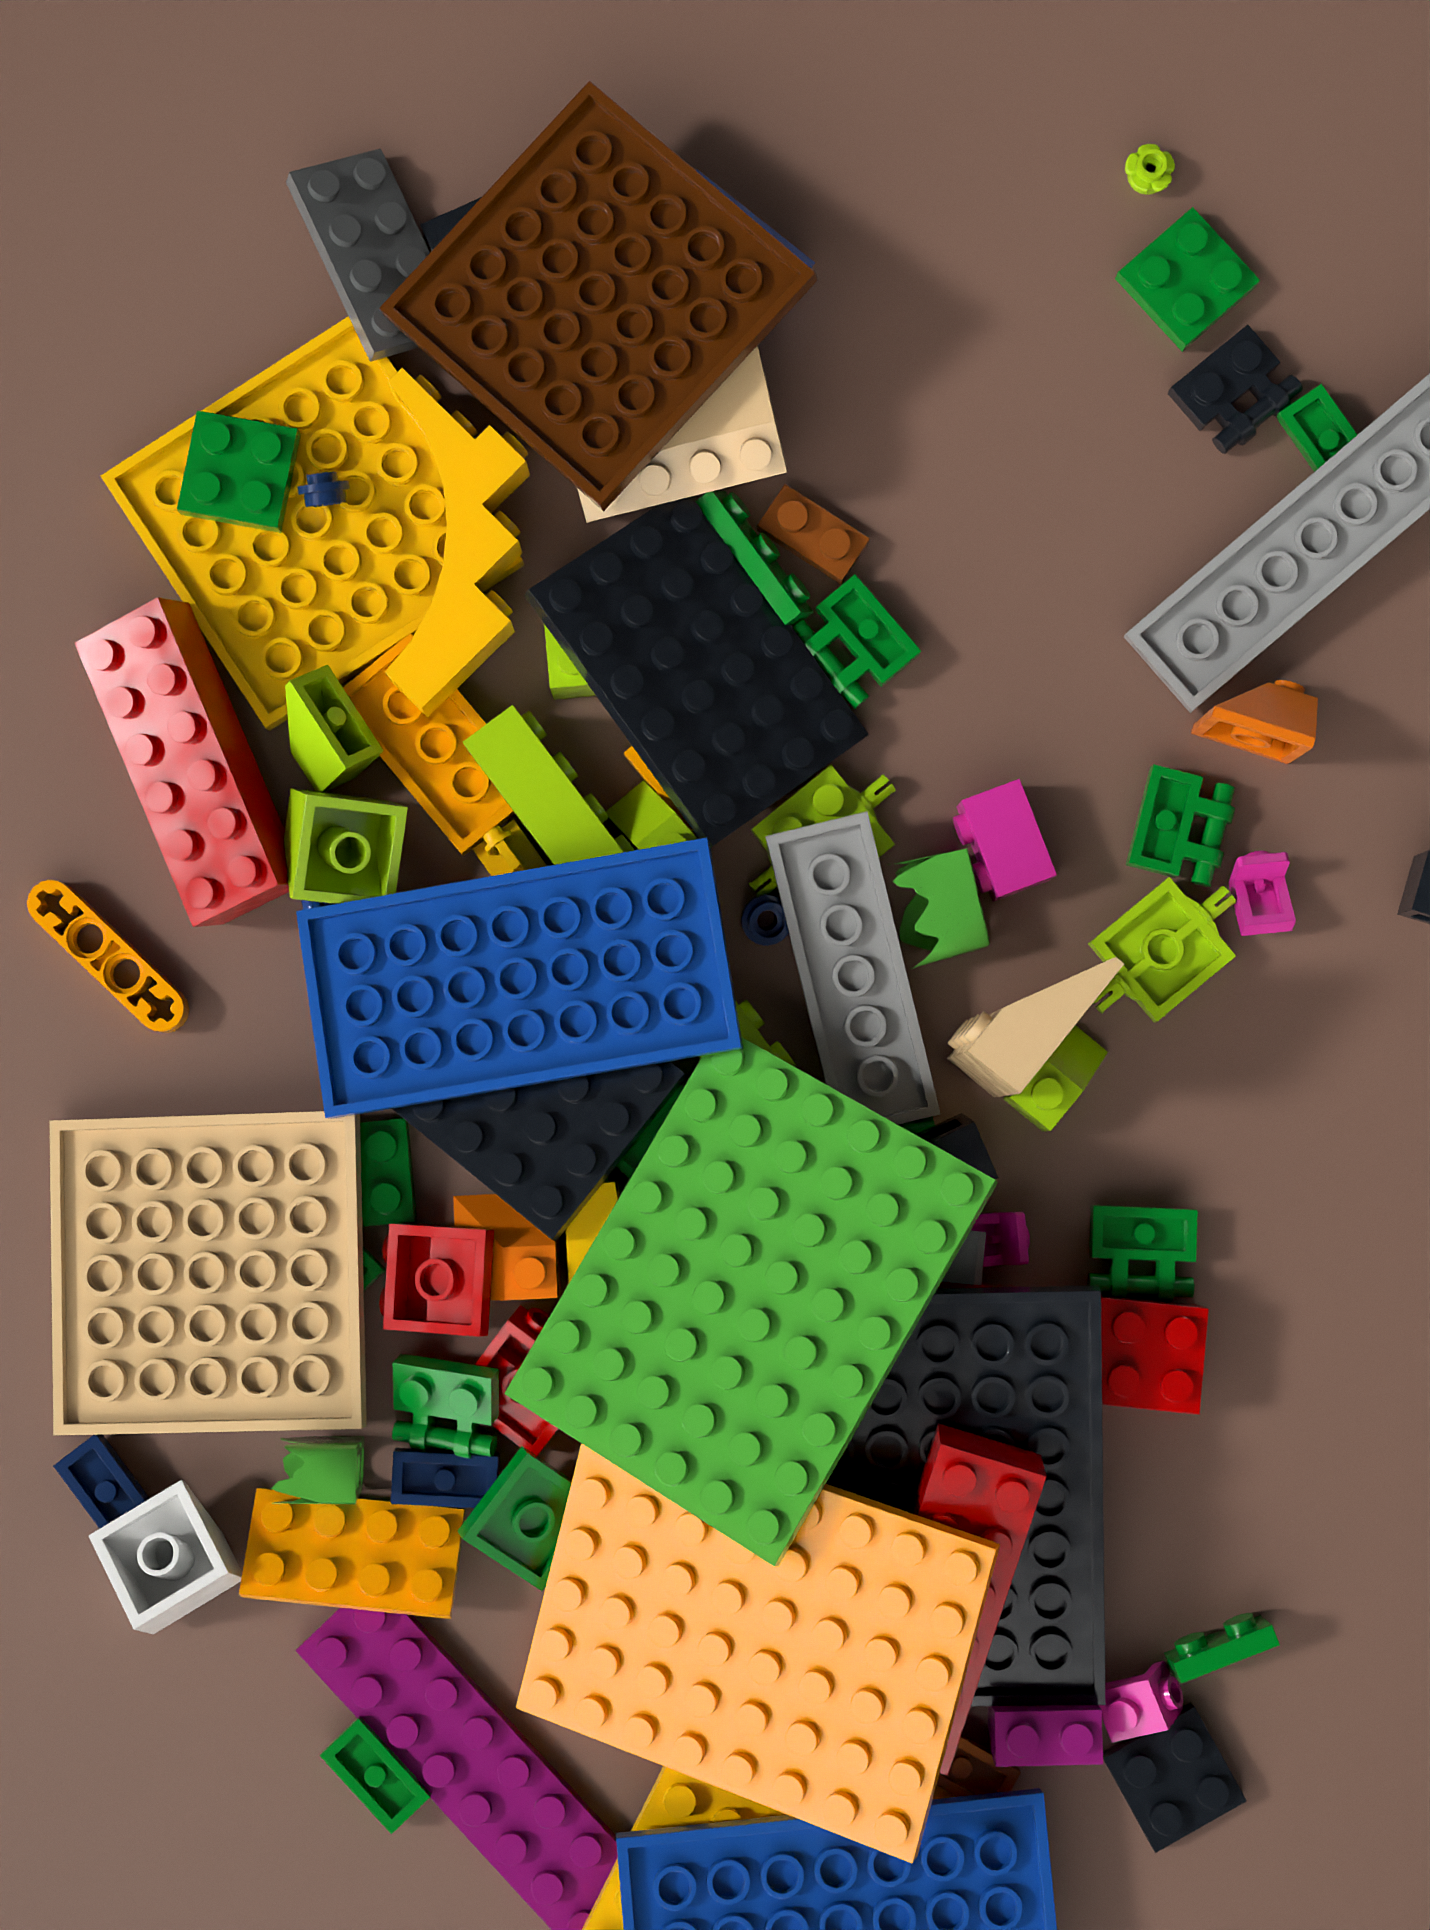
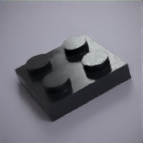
[1103,1702,1247,1853]

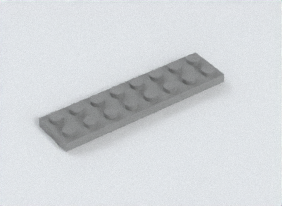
[1124,373,1430,713]

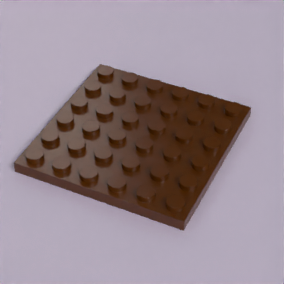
[379,81,818,512]

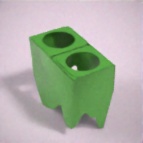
[887,848,990,969]
[271,1436,365,1504]

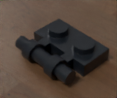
[1167,324,1303,454]

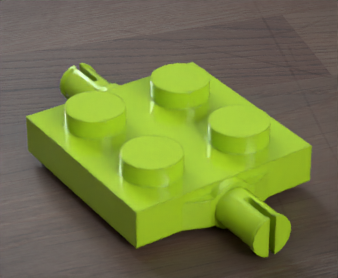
[748,765,896,896]
[1088,877,1236,1022]

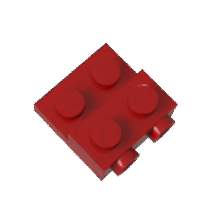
[379,1223,494,1337]
[475,1305,558,1456]

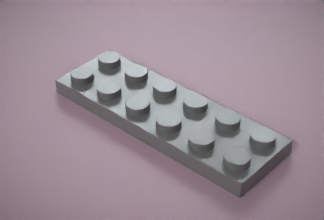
[765,811,940,1125]

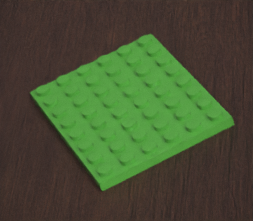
[504,1037,998,1566]

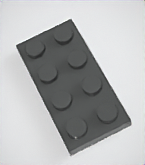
[286,148,430,362]

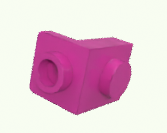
[1228,851,1296,936]
[971,1212,1030,1267]
[1099,1661,1183,1743]

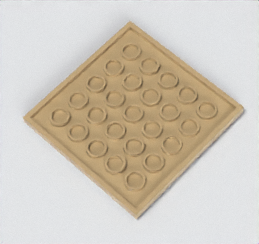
[49,1111,367,1435]

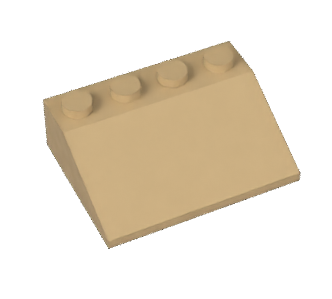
[577,346,787,523]
[947,957,1124,1098]

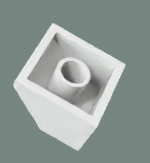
[89,1480,242,1634]

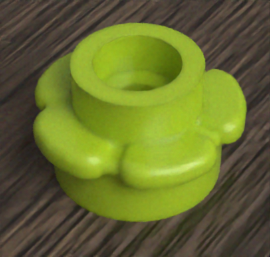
[1125,144,1175,195]

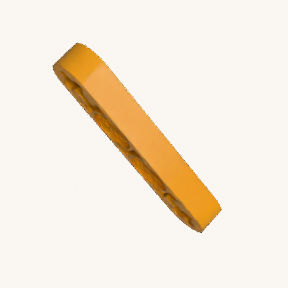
[27,880,189,1033]

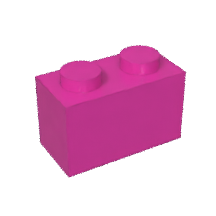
[953,779,1057,902]

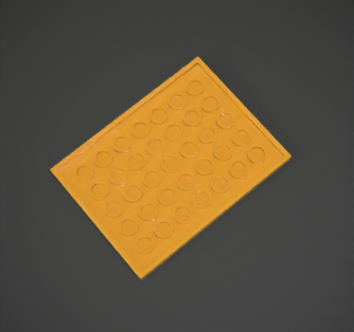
[516,1443,1000,1863]

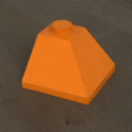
[1191,680,1318,764]
[453,1194,562,1301]

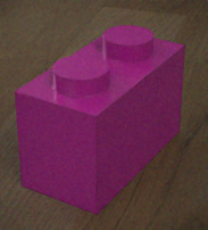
[988,1705,1103,1767]

